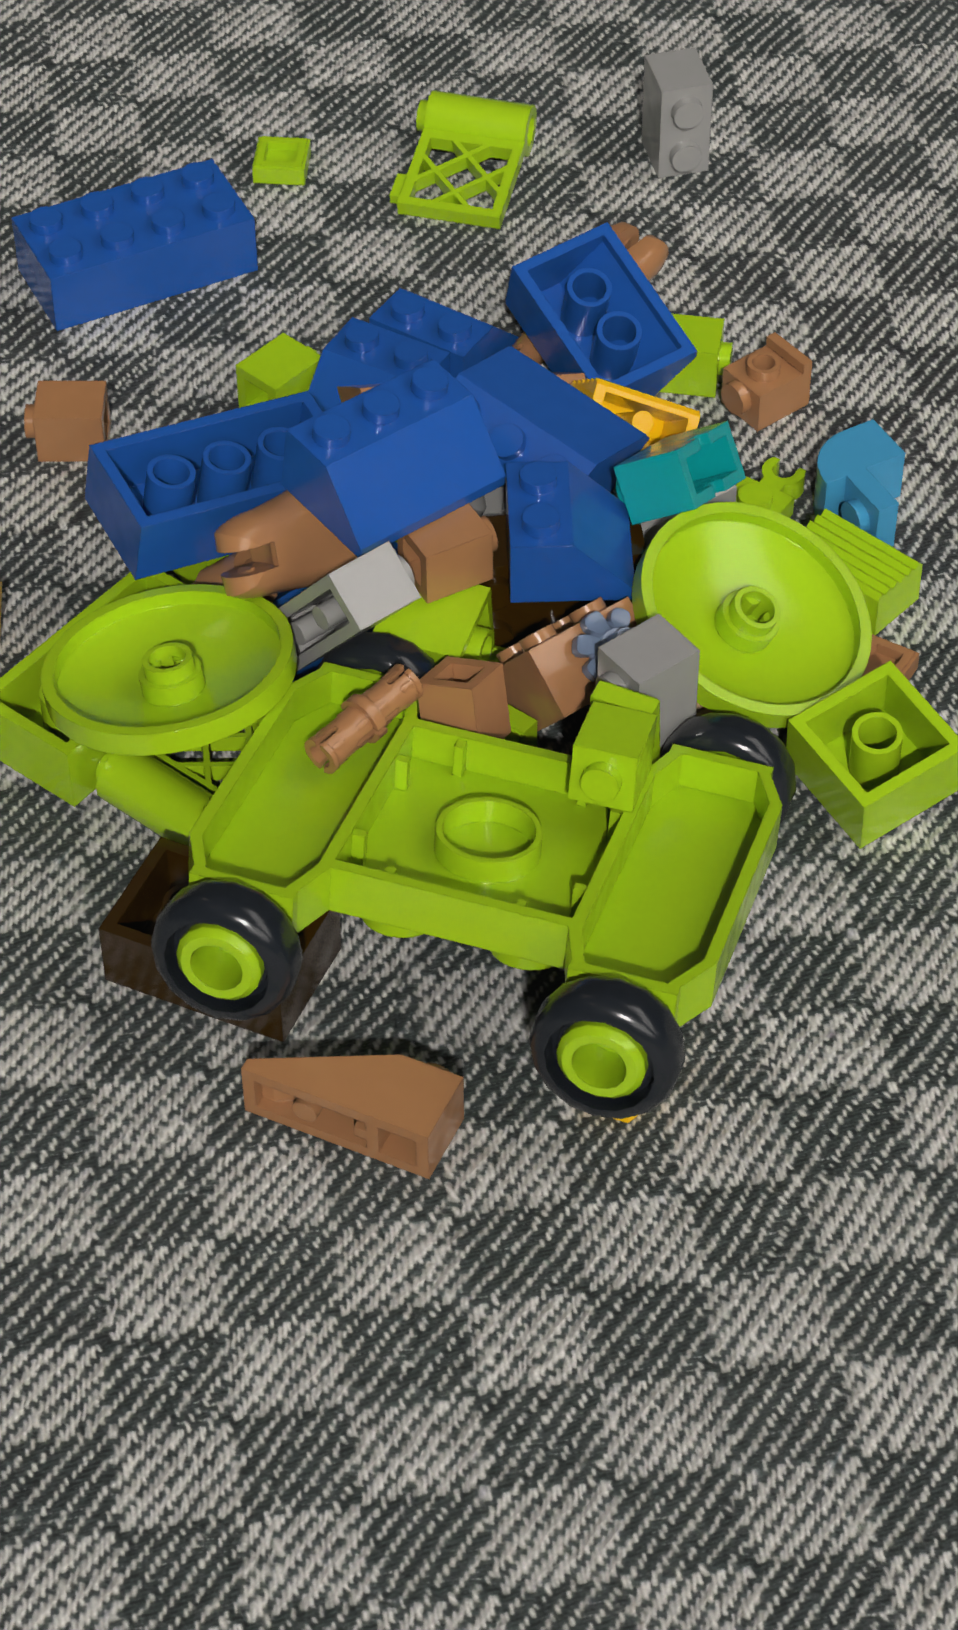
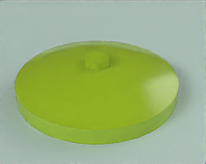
[632,502,872,728]
[41,584,297,756]

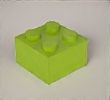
[786,660,958,849]

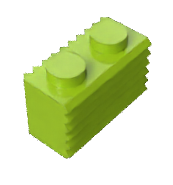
[806,508,923,635]

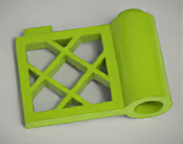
[389,90,537,229]
[95,716,264,846]

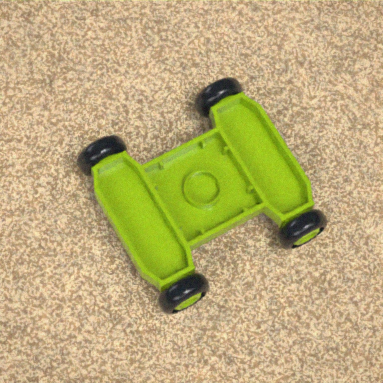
[151,632,796,1119]

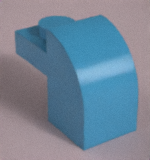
[813,419,905,547]

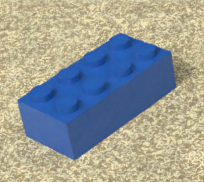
[11,159,258,331]
[85,391,323,580]

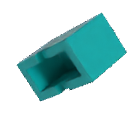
[613,421,746,525]

